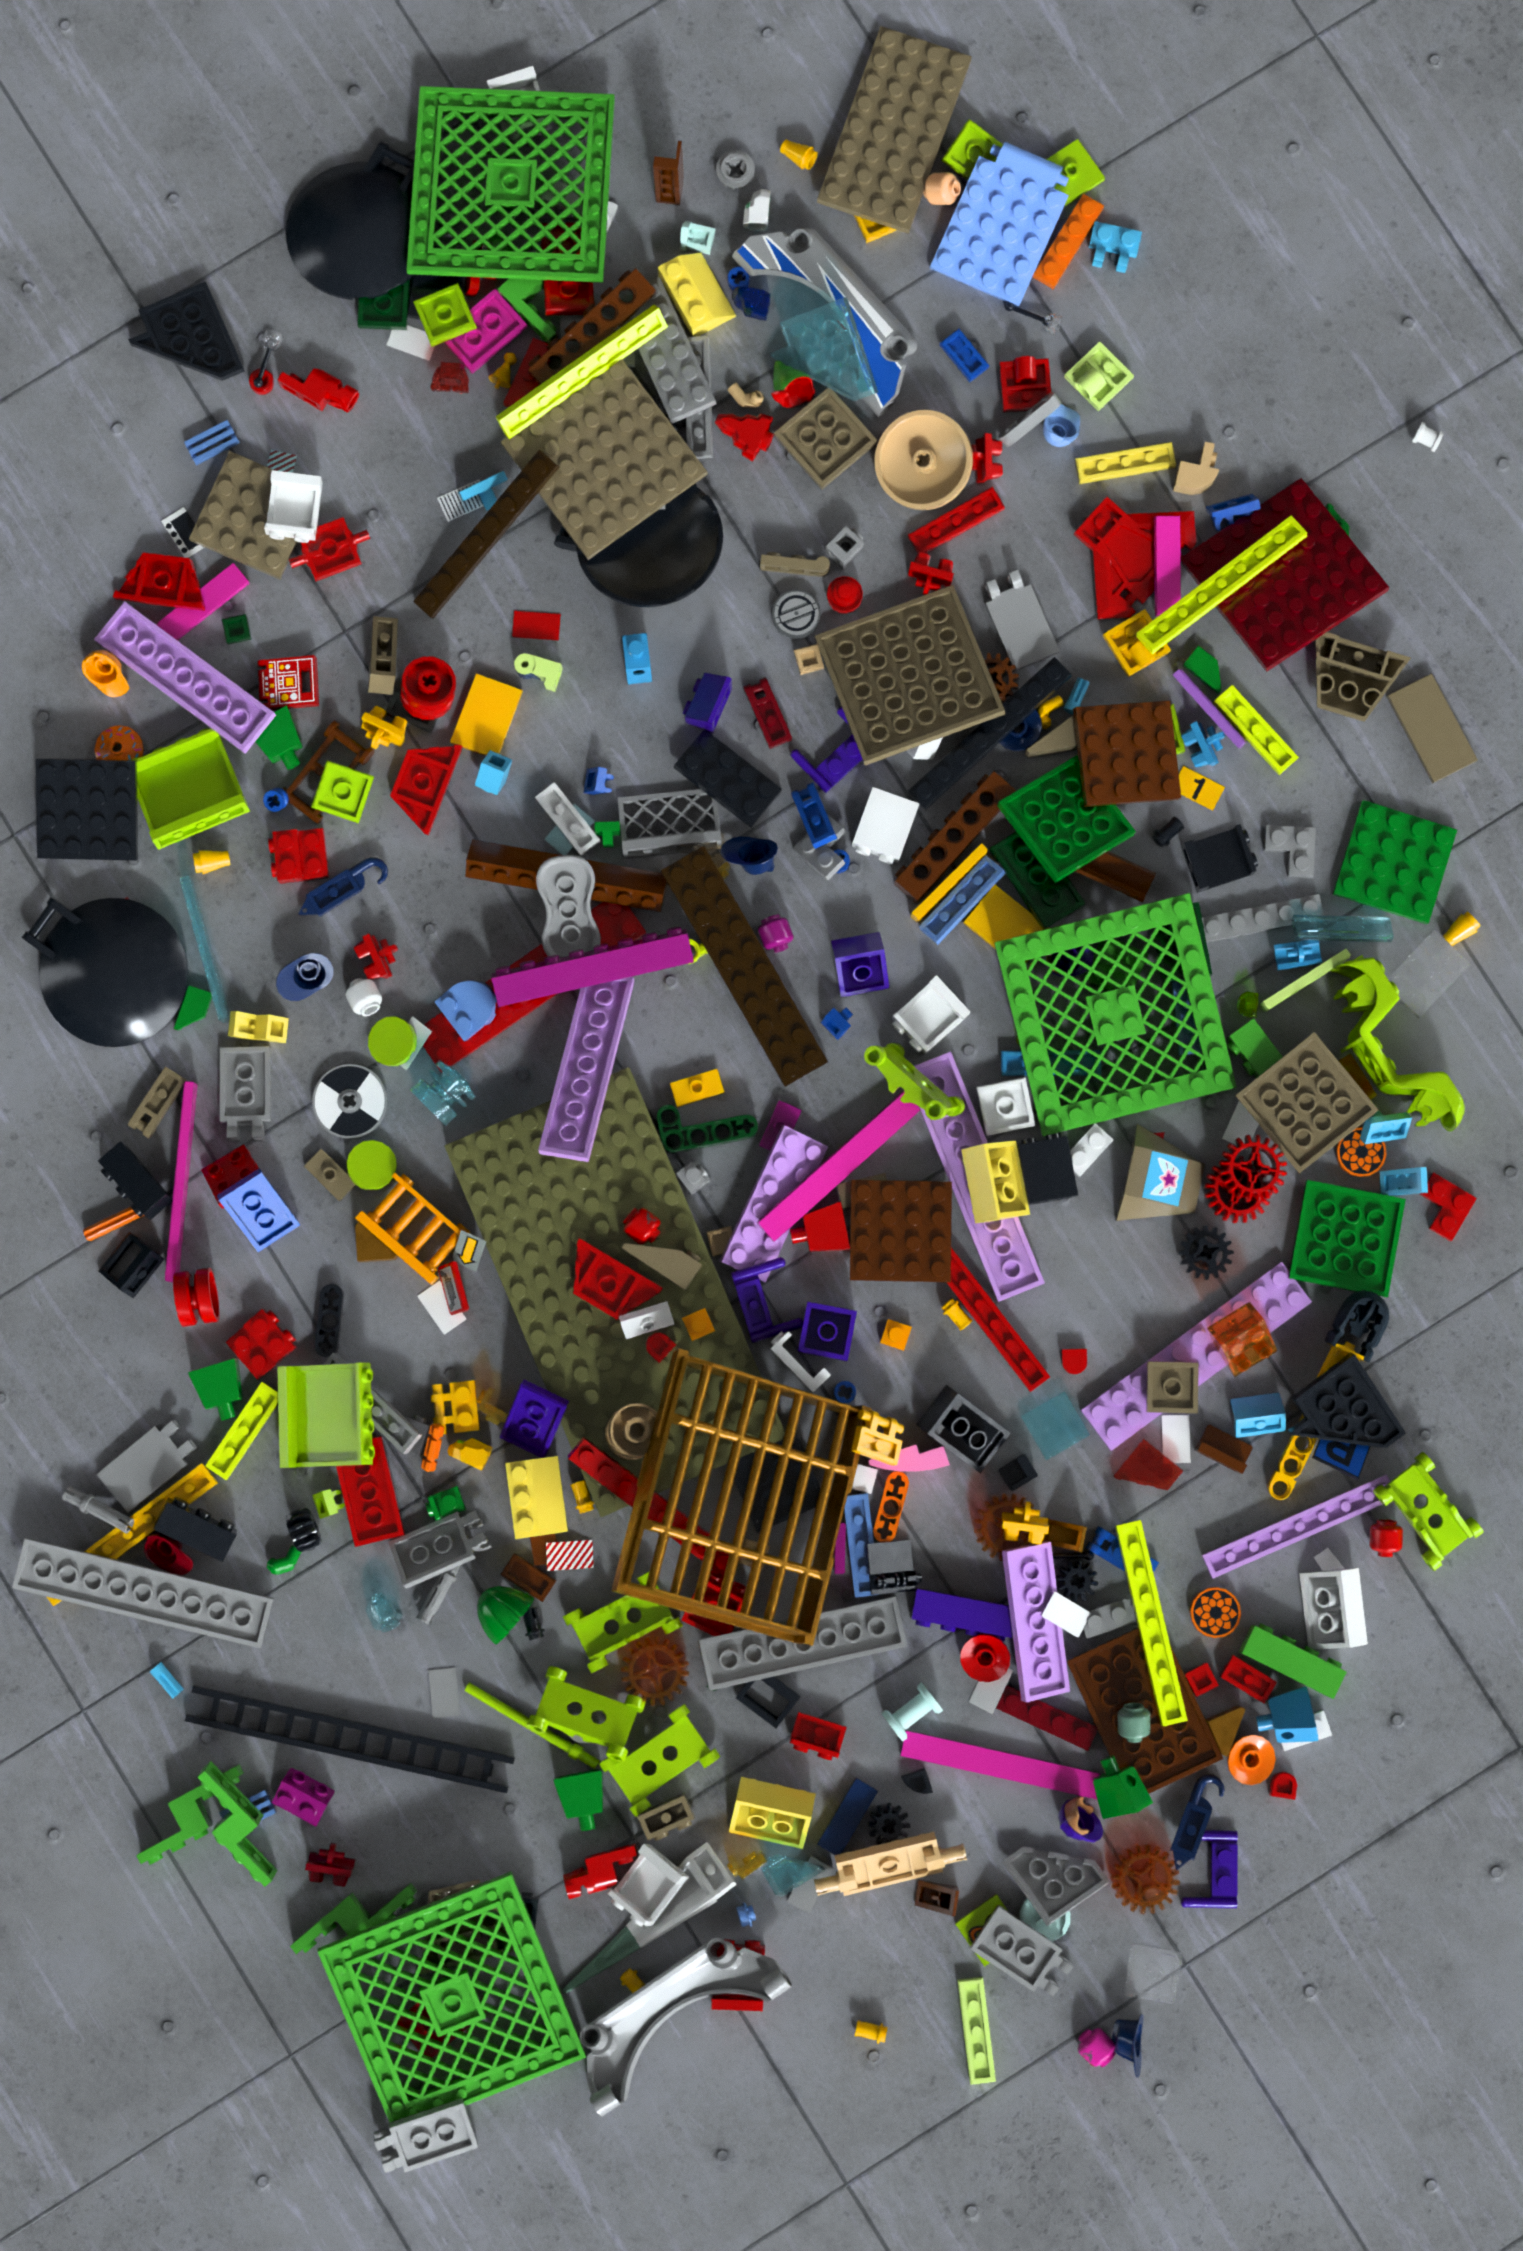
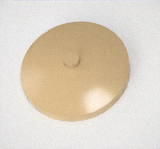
[875,410,973,510]

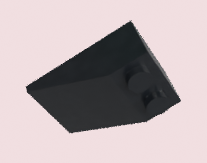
[916,1385,1011,1474]

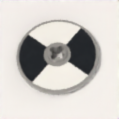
[312,1064,388,1139]

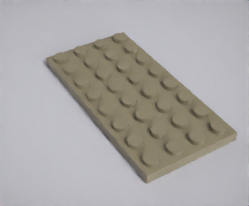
[817,26,972,234]

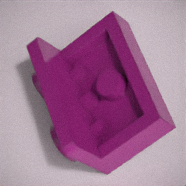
[272,1768,335,1827]

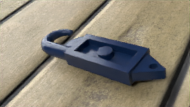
[299,857,388,917]
[1170,1775,1225,1870]

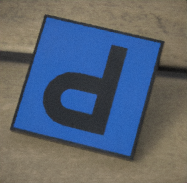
[1312,1439,1371,1480]

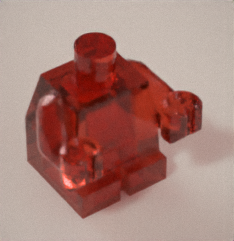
[430,362,469,393]

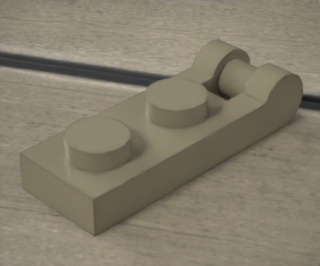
[760,552,830,577]
[128,1066,188,1139]

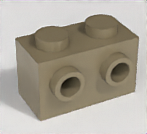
[637,1793,695,1841]

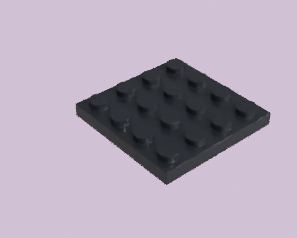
[36,758,138,861]

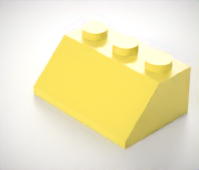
[658,253,736,337]
[961,1141,1030,1224]
[505,1456,568,1539]
[729,1777,816,1849]

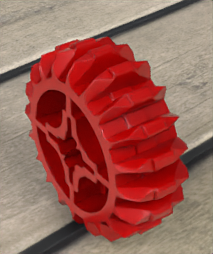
[1219,1135,1287,1202]
[1204,1156,1272,1224]

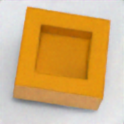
[682,1308,715,1341]
[880,1319,912,1351]

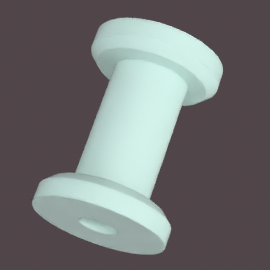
[881,1682,943,1741]

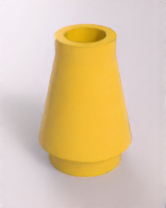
[780,139,818,170]
[193,850,230,875]
[1442,911,1480,947]

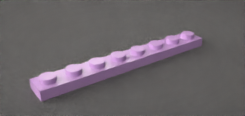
[1201,1475,1390,1579]

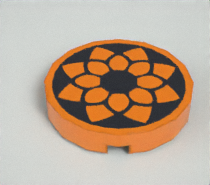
[1336,1127,1387,1177]
[1190,1587,1241,1638]

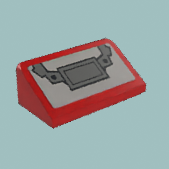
[438,1261,469,1315]

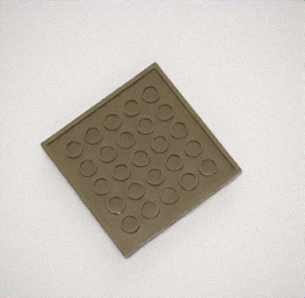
[501,359,708,560]
[815,585,1005,766]

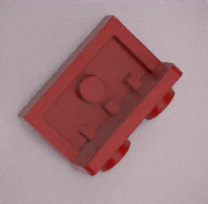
[789,1712,847,1761]

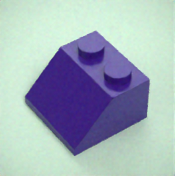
[683,673,732,734]
[831,932,890,997]

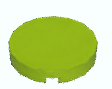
[368,1017,417,1066]
[346,1140,397,1190]

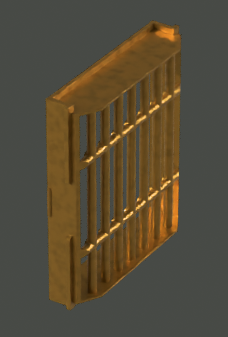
[611,1348,871,1646]

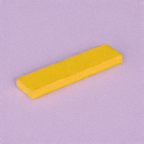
[911,843,988,923]

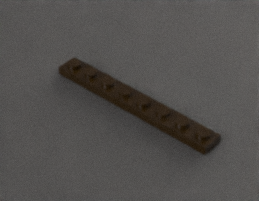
[413,450,559,619]

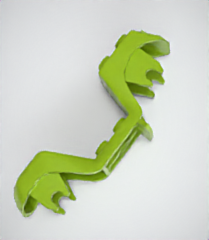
[1331,955,1465,1131]

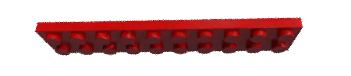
[423,902,646,1073]

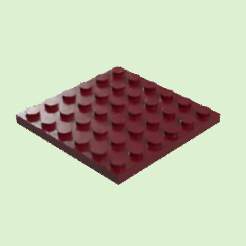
[1180,478,1389,672]

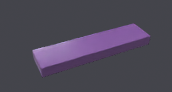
[1173,669,1247,749]

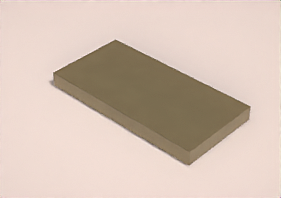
[1387,674,1478,784]

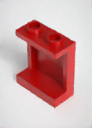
[711,1939,765,2011]

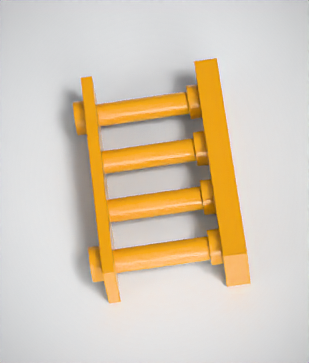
[355,1173,471,1285]

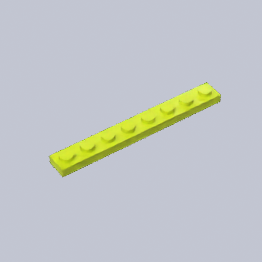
[496,305,668,439]
[1136,515,1307,654]
[1115,1520,1188,1726]

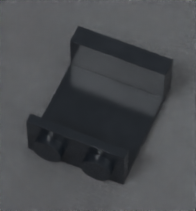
[1181,824,1258,893]
[1017,1133,1078,1205]

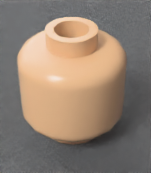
[923,172,961,205]

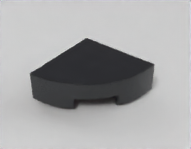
[901,1767,933,1794]

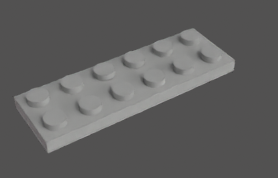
[619,277,716,424]

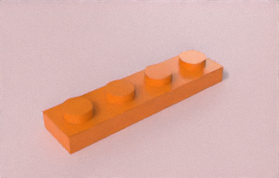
[1033,194,1104,290]

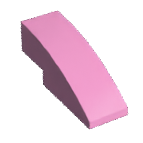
[867,1444,950,1471]

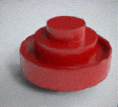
[827,576,863,614]

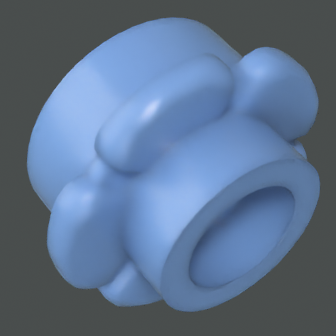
[736,1903,756,1927]

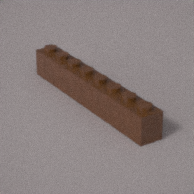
[465,839,667,912]

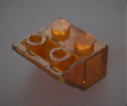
[1207,1302,1277,1377]

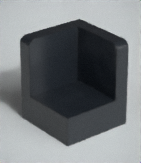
[998,1454,1038,1492]

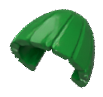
[477,1586,534,1645]

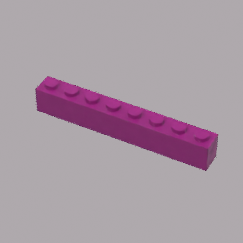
[491,927,694,1007]

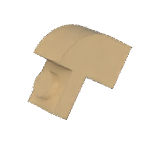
[1173,442,1219,495]

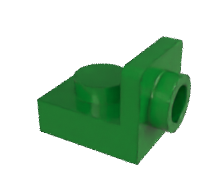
[425,1486,466,1520]

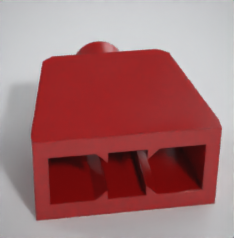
[790,1202,850,1252]

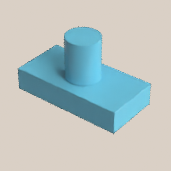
[457,471,508,511]
[1360,1111,1412,1144]
[1379,1167,1428,1196]

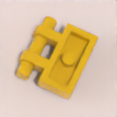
[430,1380,480,1434]
[851,1409,904,1466]

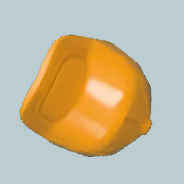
[82,650,129,697]

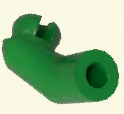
[267,1545,302,1575]

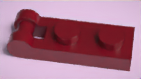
[743,677,792,750]

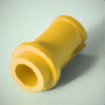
[941,1298,972,1331]
[570,1480,595,1514]
[619,1968,646,1993]
[855,2020,888,2044]

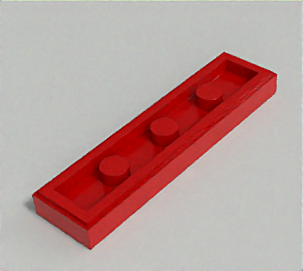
[908,486,1005,554]

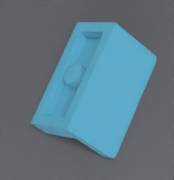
[1230,1393,1286,1438]

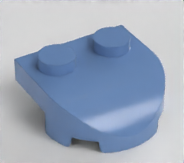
[434,980,497,1041]

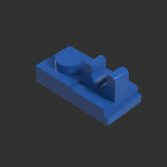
[1206,494,1261,531]

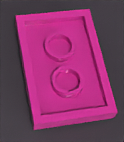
[444,289,527,374]

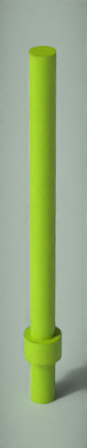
[464,1682,600,1769]

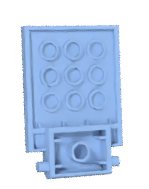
[930,142,1069,307]

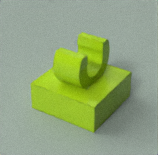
[312,1488,345,1519]

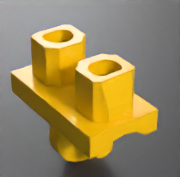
[361,706,407,749]
[1002,1501,1049,1544]

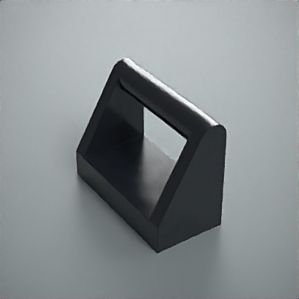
[98,1231,164,1299]
[736,1677,801,1729]

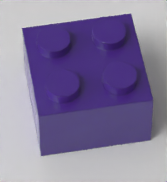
[798,1302,857,1362]

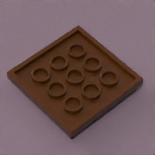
[1073,701,1181,807]
[850,1180,952,1283]

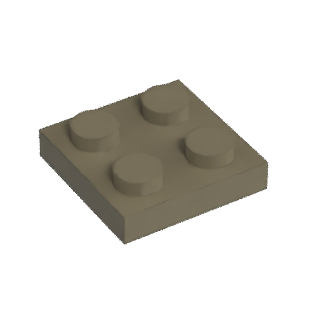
[1146,1361,1198,1414]

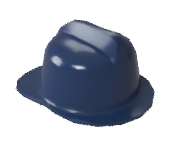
[720,836,778,875]
[276,953,334,1001]
[1112,2014,1144,2078]

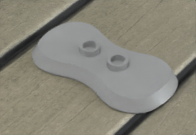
[536,855,601,958]

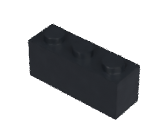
[98,1141,172,1220]
[154,1497,237,1562]

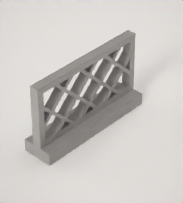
[618,789,722,859]

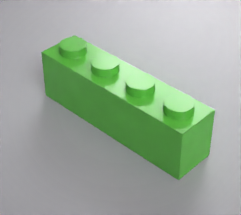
[1227,1018,1283,1078]
[1238,1623,1347,1699]

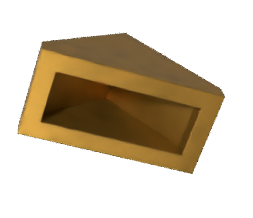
[355,1222,399,1262]
[1042,1519,1087,1552]
[1205,1705,1246,1757]

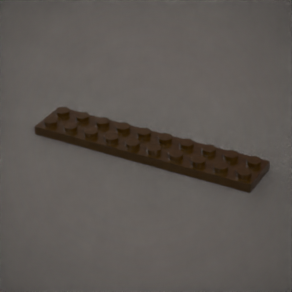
[661,846,828,1087]

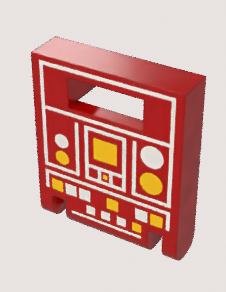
[257,655,319,710]

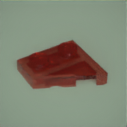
[1113,1438,1183,1491]

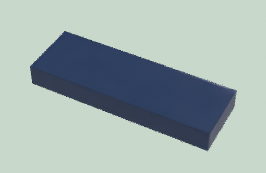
[817,1778,878,1855]

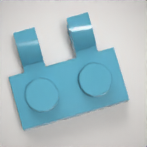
[1089,221,1142,273]

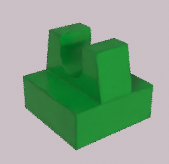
[595,821,621,848]

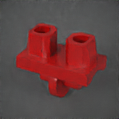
[971,433,1003,484]
[908,552,954,595]
[353,933,398,980]

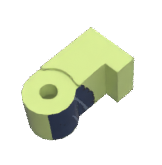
[514,653,563,692]

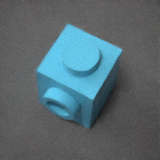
[474,750,512,795]

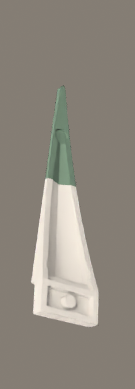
[562,1842,737,1993]

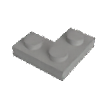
[792,814,846,881]
[1264,825,1316,878]

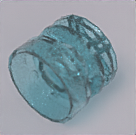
[409,1060,476,1126]

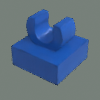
[583,767,614,795]
[821,1007,853,1040]

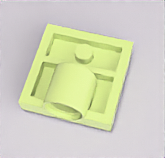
[1064,341,1134,411]

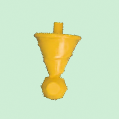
[488,352,517,389]

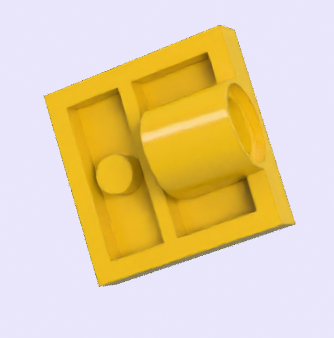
[1102,609,1171,677]

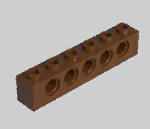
[528,269,656,385]
[894,771,1016,904]

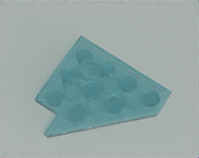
[770,297,879,401]

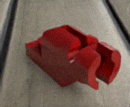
[277,368,360,413]
[563,1843,638,1899]

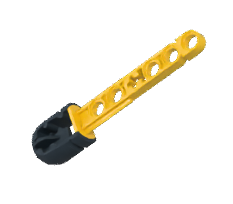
[1267,1290,1389,1500]

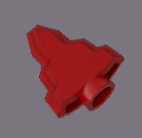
[715,413,774,462]

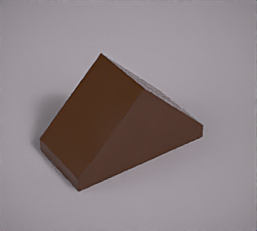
[914,1880,959,1916]

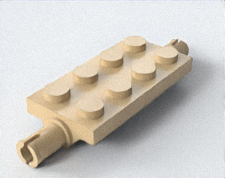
[814,1832,967,1896]

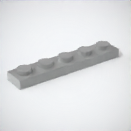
[686,336,713,459]
[1202,894,1325,943]
[323,1353,422,1454]

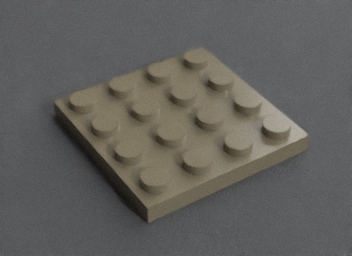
[189,451,298,580]
[1235,1032,1379,1174]

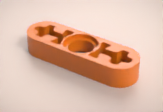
[873,1471,909,1543]

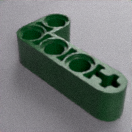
[657,1105,758,1154]

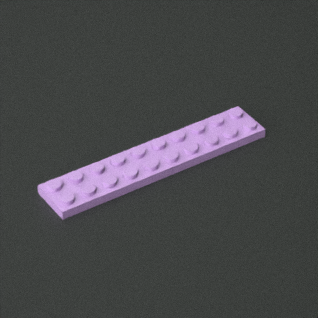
[914,1052,1045,1302]
[1080,1262,1312,1451]

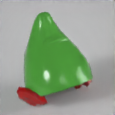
[771,360,815,408]

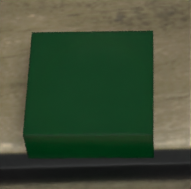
[222,614,252,645]

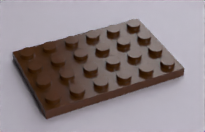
[1066,1627,1223,1794]

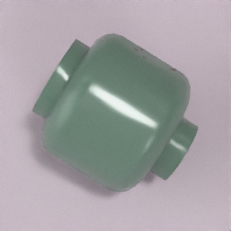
[1117,1702,1151,1743]

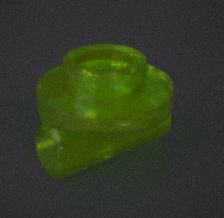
[1237,992,1259,1019]

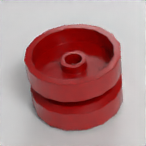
[400,656,456,720]
[173,1267,220,1327]

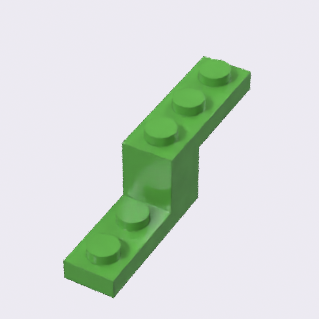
[488,229,557,344]
[198,1761,277,1887]
[136,1764,244,1865]
[290,1883,417,1954]

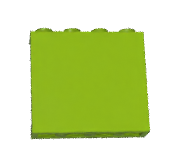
[131,728,250,850]
[277,1363,375,1468]

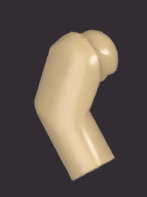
[727,383,764,408]

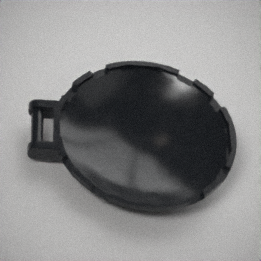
[286,141,415,300]
[554,484,723,607]
[22,897,189,1047]

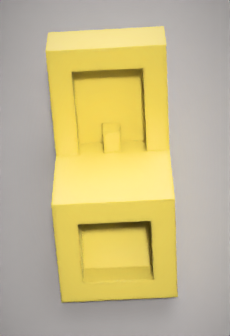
[228,1011,289,1043]

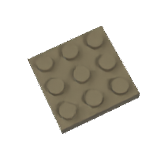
[774,386,878,490]

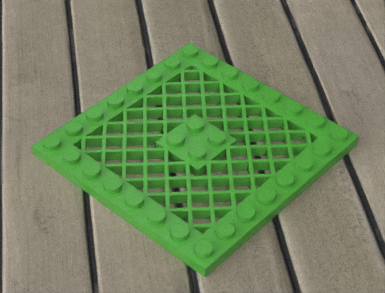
[407,86,615,283]
[994,893,1237,1136]
[318,1871,586,2123]

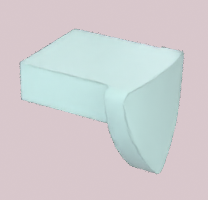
[680,221,716,255]

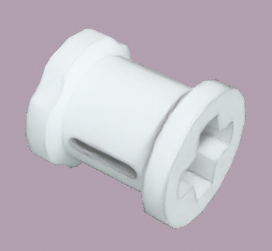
[1412,422,1444,452]

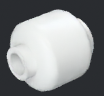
[345,978,382,1016]

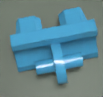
[1181,721,1225,768]
[1273,939,1323,970]

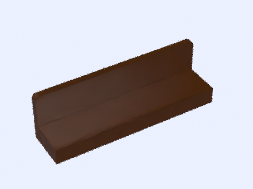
[653,141,684,205]
[1076,851,1156,902]

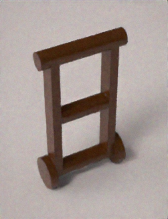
[282,720,375,824]

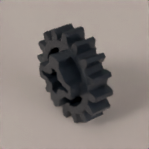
[1178,1225,1234,1280]

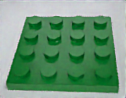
[997,755,1136,883]
[1332,800,1457,924]
[1289,1180,1406,1298]

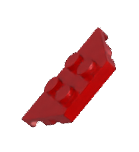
[113,552,206,611]
[390,745,463,836]
[573,1238,663,1320]

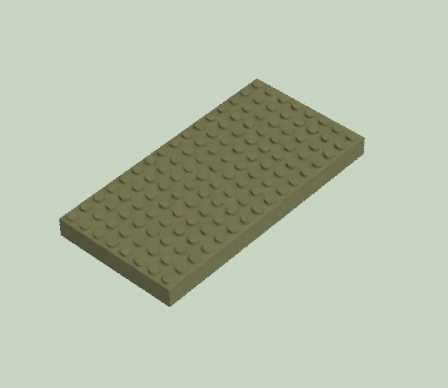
[444,1067,785,1517]

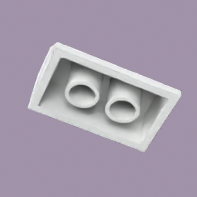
[1299,1568,1368,1649]

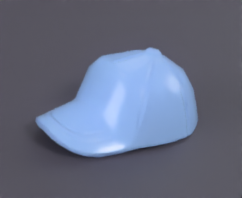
[1042,404,1080,447]

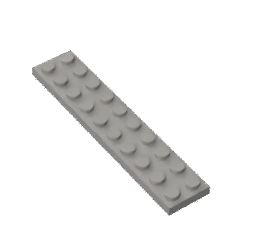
[12,1538,274,1649]

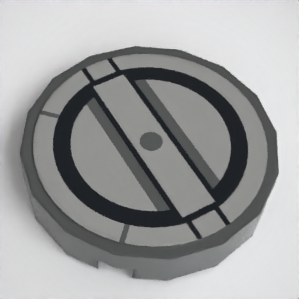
[772,589,821,639]

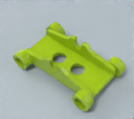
[864,1043,965,1120]
[1373,1451,1484,1571]
[563,1572,683,1673]
[526,1666,646,1762]
[599,1704,721,1817]

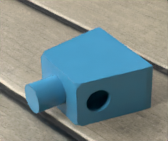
[622,633,652,685]
[1256,1686,1319,1743]

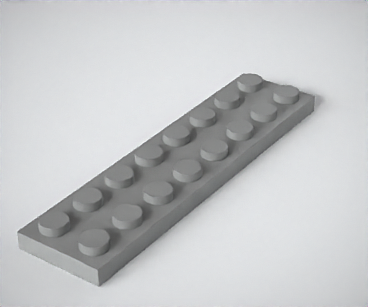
[698,1597,907,1691]

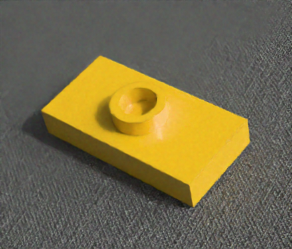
[670,1069,725,1108]

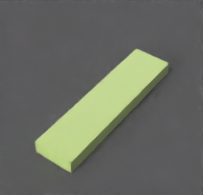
[1260,948,1351,1012]
[957,1976,996,2085]

